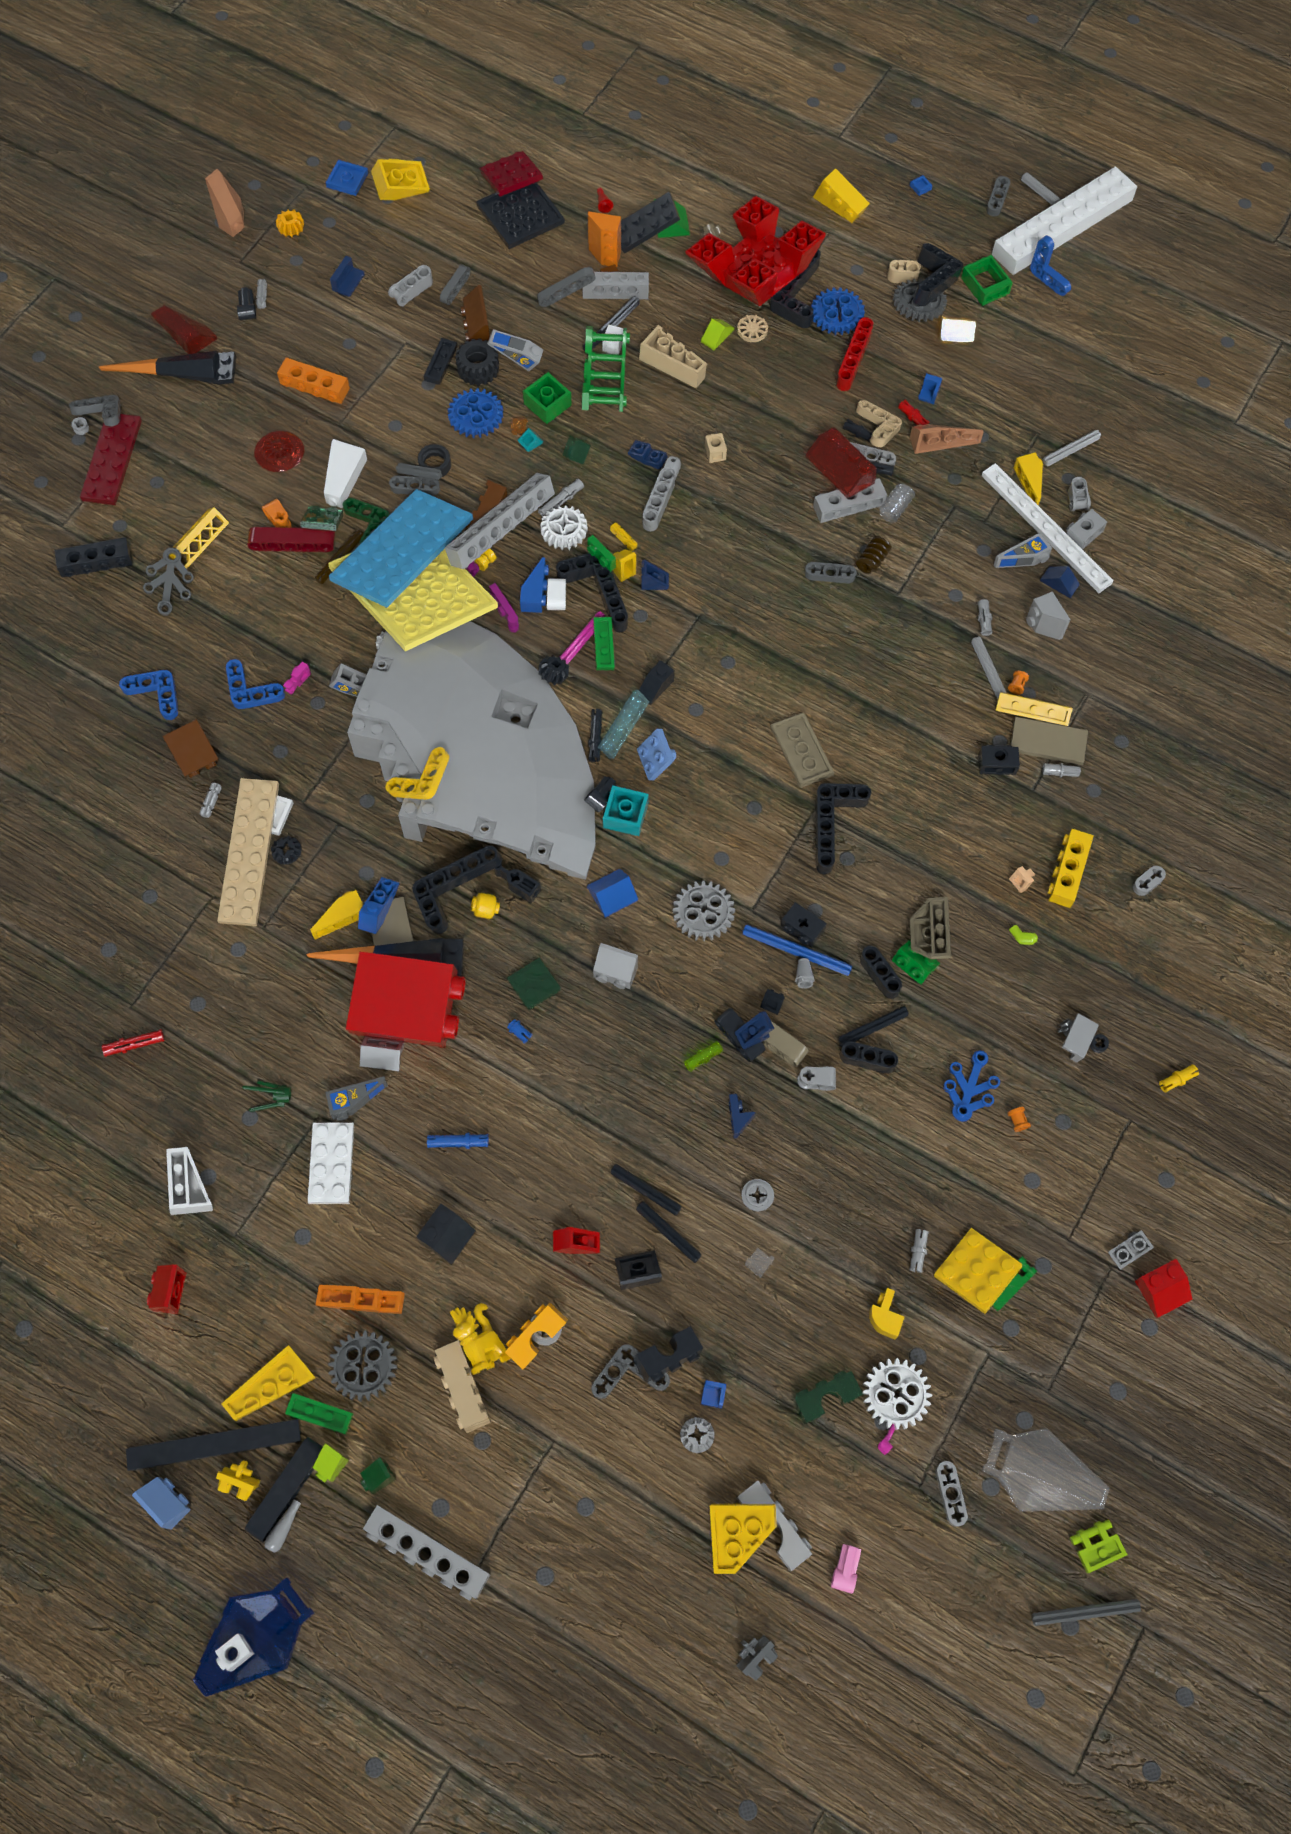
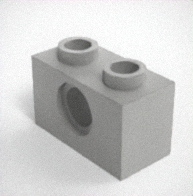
[1066,509,1107,550]

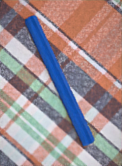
[743,925,852,976]

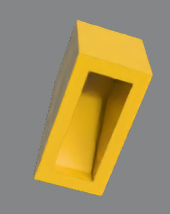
[613,549,636,582]

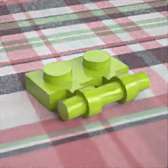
[1070,1519,1127,1573]

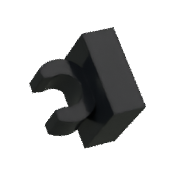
[760,989,785,1015]

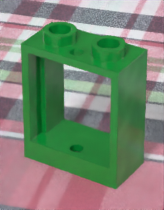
[961,255,1013,306]

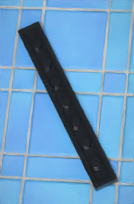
[126,1419,302,1471]

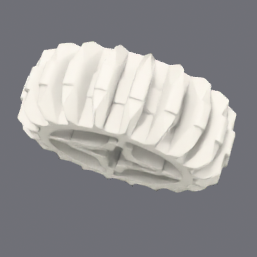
[540,505,588,550]

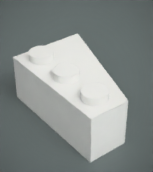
[166,1147,213,1215]

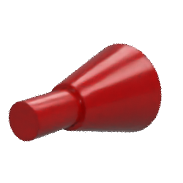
[597,188,614,213]

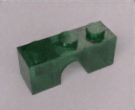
[793,1370,863,1425]

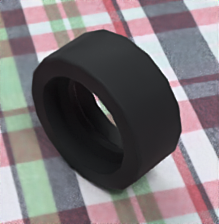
[418,444,451,477]

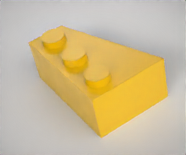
[813,168,870,223]

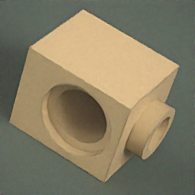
[705,433,727,463]

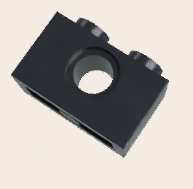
[978,745,1020,775]

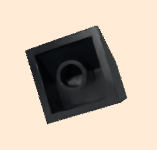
[416,1203,476,1265]

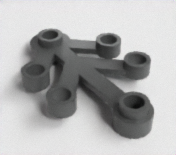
[143,548,193,616]

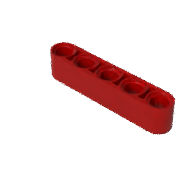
[836,317,874,391]

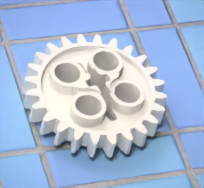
[862,1358,932,1430]

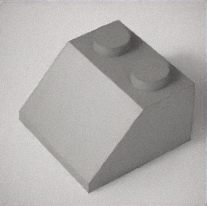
[1026,592,1070,640]
[593,943,638,989]

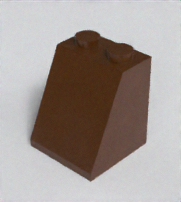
[163,719,219,779]

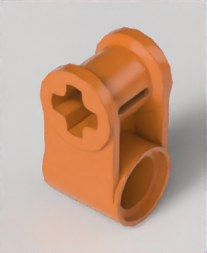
[261,498,292,528]

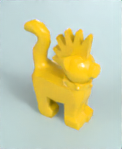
[450,1303,511,1375]

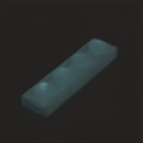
[598,690,649,759]

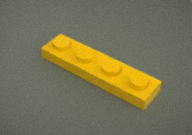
[995,692,1073,726]

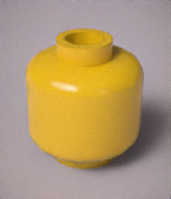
[471,893,500,919]

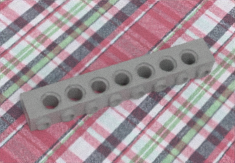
[445,473,555,569]

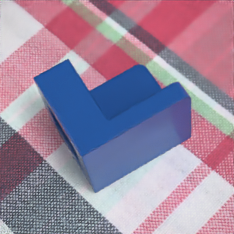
[918,373,942,404]
[701,1380,727,1409]

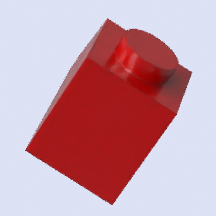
[553,1227,600,1254]

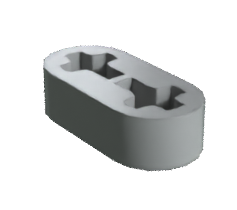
[1133,866,1166,896]

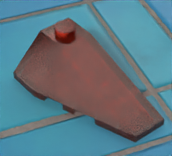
[151,305,218,354]

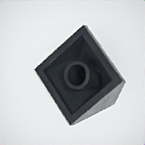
[614,1250,662,1290]

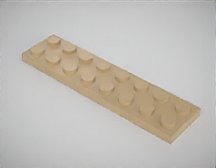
[217,778,279,926]

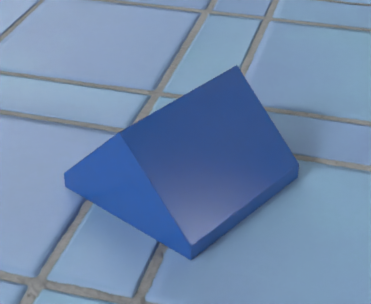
[587,869,638,918]

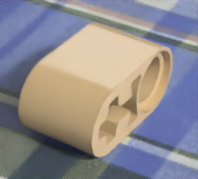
[887,260,921,283]

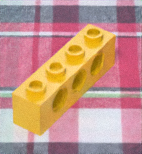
[1047,829,1094,908]

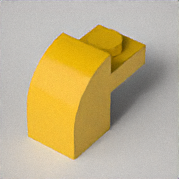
[869,1288,904,1340]

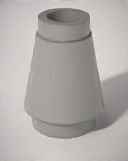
[795,958,815,988]

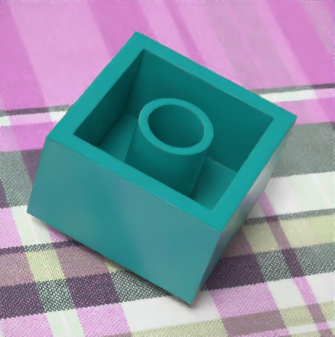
[603,785,649,836]

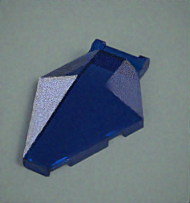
[193,1577,315,1697]

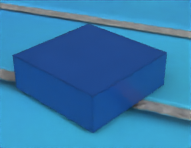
[910,175,933,196]

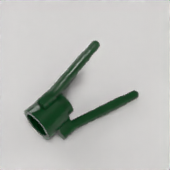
[242,1080,291,1112]

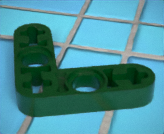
[343,498,390,545]

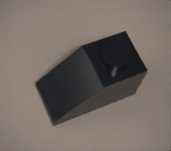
[637,660,675,705]

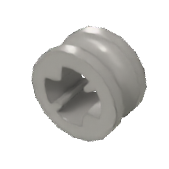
[71,417,89,435]

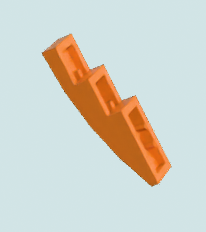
[315,1285,405,1314]

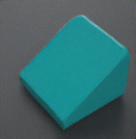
[517,428,544,452]

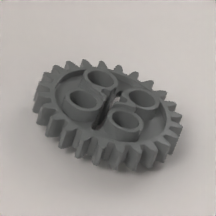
[893,279,947,322]
[328,1330,398,1402]

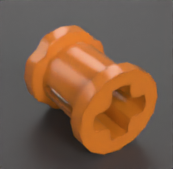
[1008,670,1029,695]
[1007,1107,1031,1132]

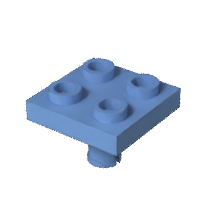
[637,729,676,780]

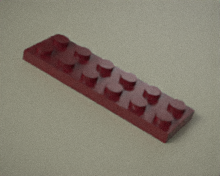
[80,414,142,506]

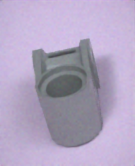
[1067,477,1091,512]
[797,1067,836,1091]

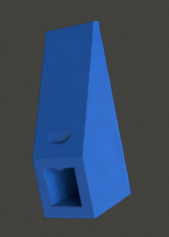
[520,557,549,613]
[358,877,400,934]

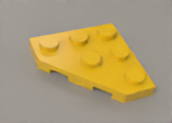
[710,1504,777,1574]

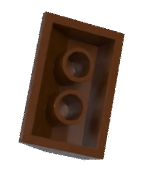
[460,285,490,342]

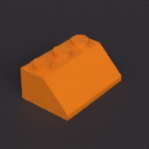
[588,211,621,267]

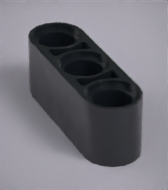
[860,946,902,999]
[714,1008,766,1062]
[840,1041,898,1074]

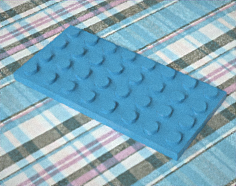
[329,489,473,608]

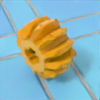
[276,209,304,237]

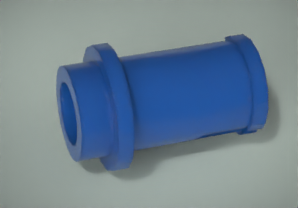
[507,1019,533,1044]

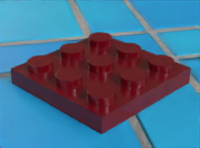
[480,151,543,196]

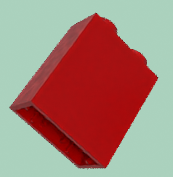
[346,951,466,1048]

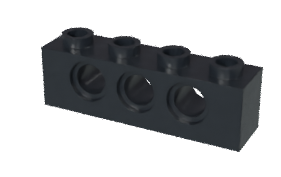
[55,537,133,578]

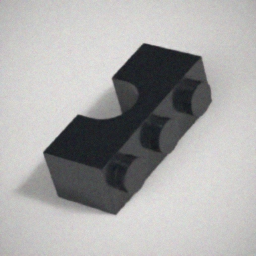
[634,1326,703,1383]

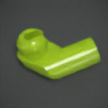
[1009,925,1038,945]

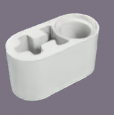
[547,579,566,610]

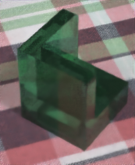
[563,436,591,464]

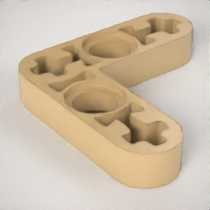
[856,400,902,447]

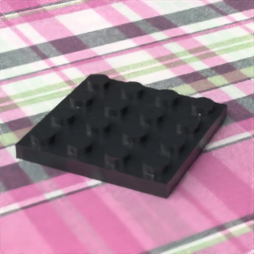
[476,182,565,249]

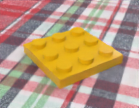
[934,1228,1022,1314]

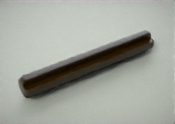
[315,529,363,584]

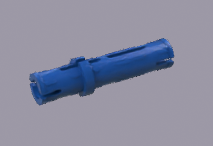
[427,1133,489,1149]

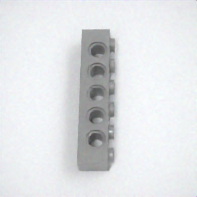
[363,1505,490,1601]

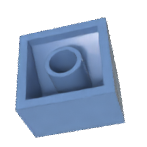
[132,1477,191,1529]

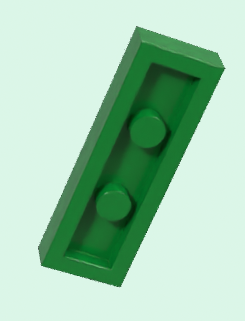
[593,617,615,671]
[285,1393,354,1435]

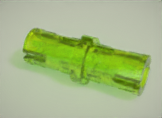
[684,1041,723,1072]

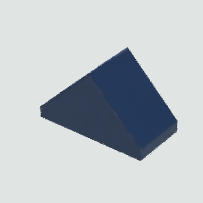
[641,560,669,590]
[1040,566,1080,598]

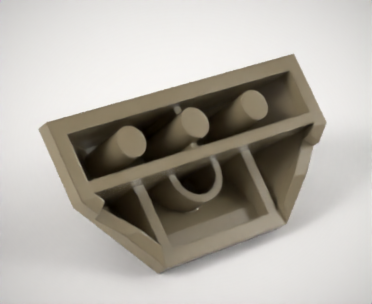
[910,897,951,959]

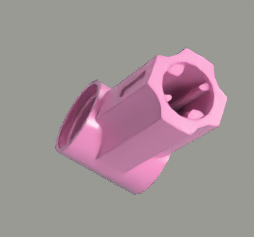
[831,1544,861,1594]

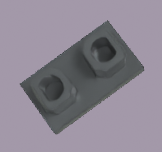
[736,1635,778,1680]

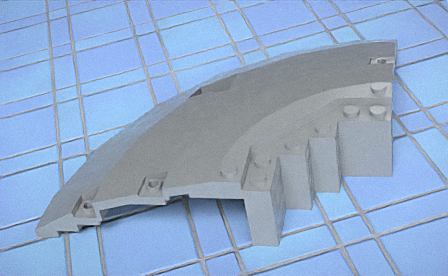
[347,621,595,880]

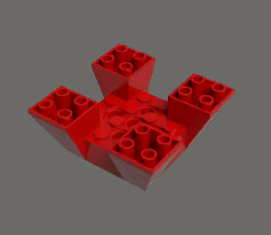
[685,196,826,306]

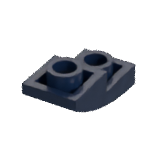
[628,440,668,470]

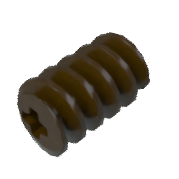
[856,536,892,574]

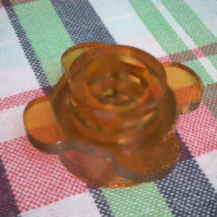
[511,418,528,435]

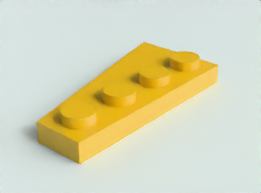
[222,1345,316,1421]

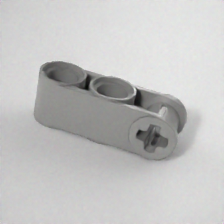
[388,265,433,306]

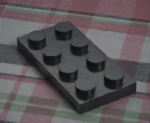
[621,192,680,253]

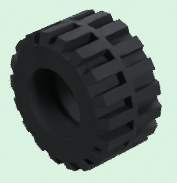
[456,339,499,386]

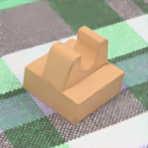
[1009,866,1036,893]

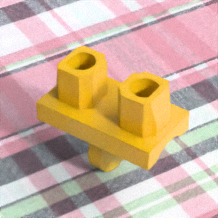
[216,1460,261,1501]

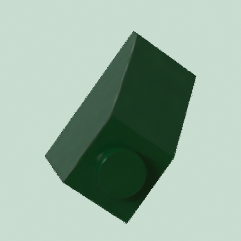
[360,1457,396,1494]

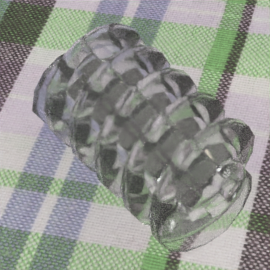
[880,484,915,523]

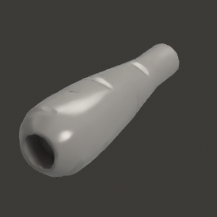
[264,1499,301,1553]

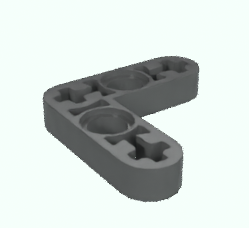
[69,395,121,426]
[592,1344,670,1399]

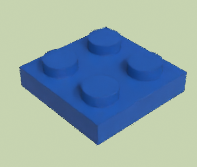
[326,160,368,196]

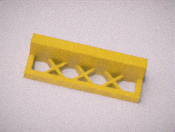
[169,507,229,569]

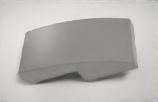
[1108,1230,1154,1270]

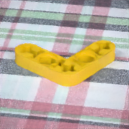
[385,747,449,800]

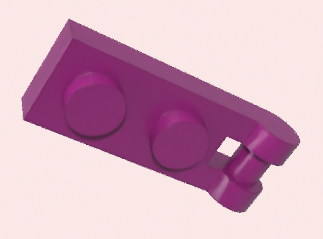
[489,583,519,632]

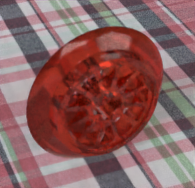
[254,431,304,472]

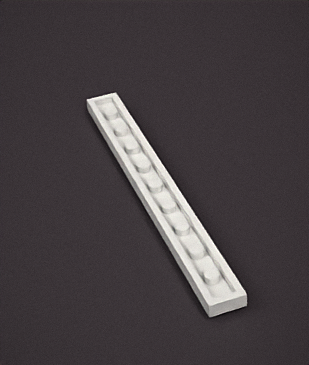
[982,463,1114,593]

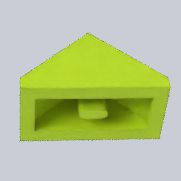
[701,318,734,350]

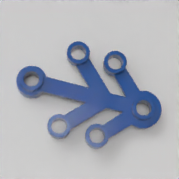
[943,1051,1000,1122]

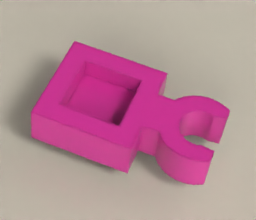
[283,661,311,694]

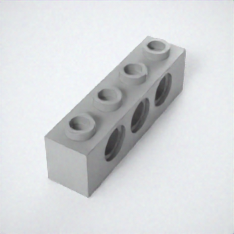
[582,272,649,299]
[813,478,887,523]

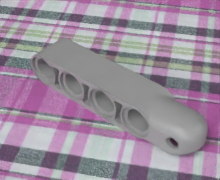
[642,456,681,532]

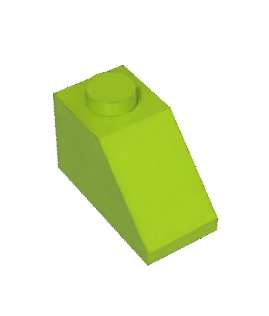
[313,1443,349,1482]

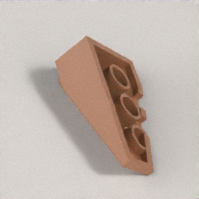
[205,169,244,237]
[910,424,984,454]

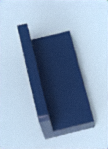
[330,256,365,297]

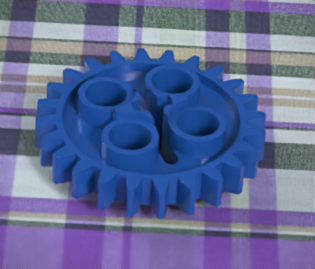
[811,287,865,335]
[448,388,503,438]

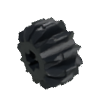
[538,654,569,686]

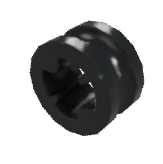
[1090,1034,1109,1053]

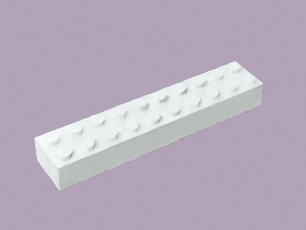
[992,166,1137,275]

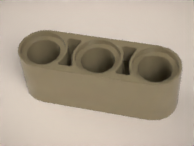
[762,1021,809,1067]

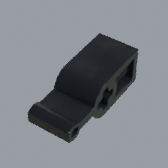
[494,865,541,904]

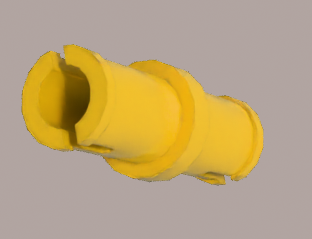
[1159,1064,1199,1093]

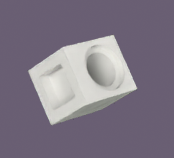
[215,1633,255,1672]

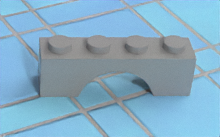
[736,1481,812,1572]

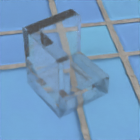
[745,1248,775,1278]

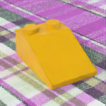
[371,159,430,200]

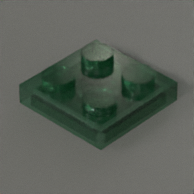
[301,506,343,531]
[507,958,561,1011]

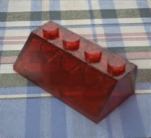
[806,427,877,498]

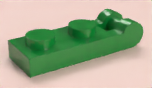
[992,1256,1037,1312]

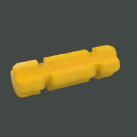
[610,522,637,551]

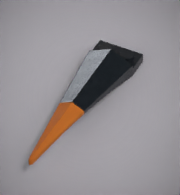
[99,351,237,385]
[306,938,464,976]

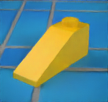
[1013,452,1043,505]
[310,890,363,940]

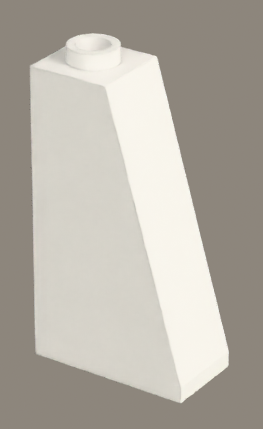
[324,439,367,508]

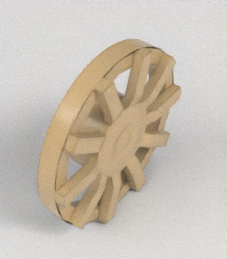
[737,315,768,342]

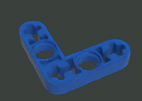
[1030,235,1071,296]
[226,659,285,709]
[119,670,178,720]

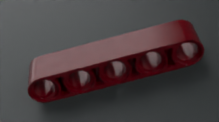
[247,527,335,552]

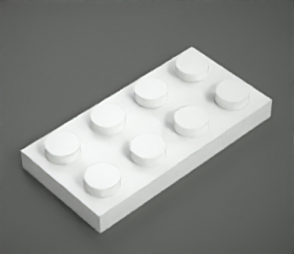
[308,1123,354,1204]

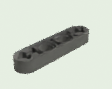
[537,267,596,307]

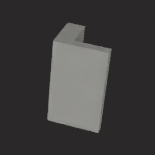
[1062,1013,1099,1063]
[360,1036,404,1071]

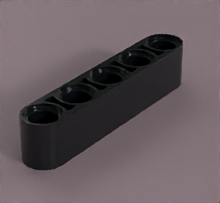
[245,1437,323,1543]

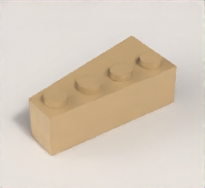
[639,325,707,388]
[433,1340,491,1433]

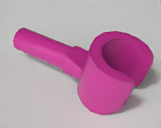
[878,1424,895,1455]

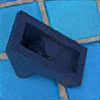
[734,1011,775,1049]
[728,1094,756,1139]

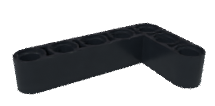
[913,243,964,306]
[770,249,821,328]
[556,553,628,633]
[815,783,871,875]
[412,846,503,934]

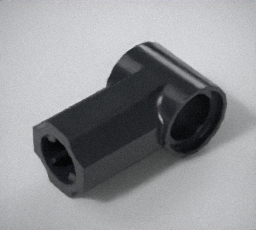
[237,287,256,320]
[584,776,617,813]

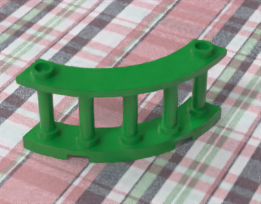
[582,326,630,412]

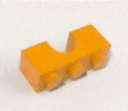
[505,1302,568,1370]

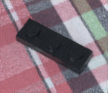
[423,338,458,385]

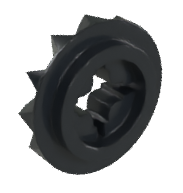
[271,835,302,864]

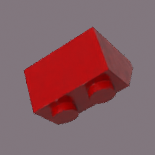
[1135,1258,1193,1319]
[147,1264,187,1314]

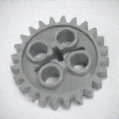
[673,881,735,941]

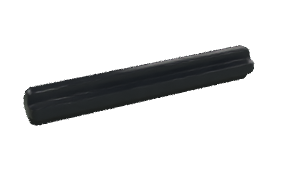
[837,1006,909,1047]
[610,1164,682,1216]
[636,1201,702,1263]

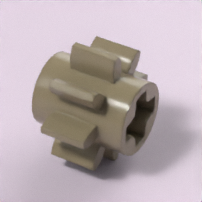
[701,223,722,239]

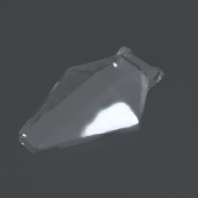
[982,1428,1110,1512]

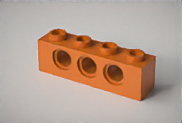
[277,358,350,404]

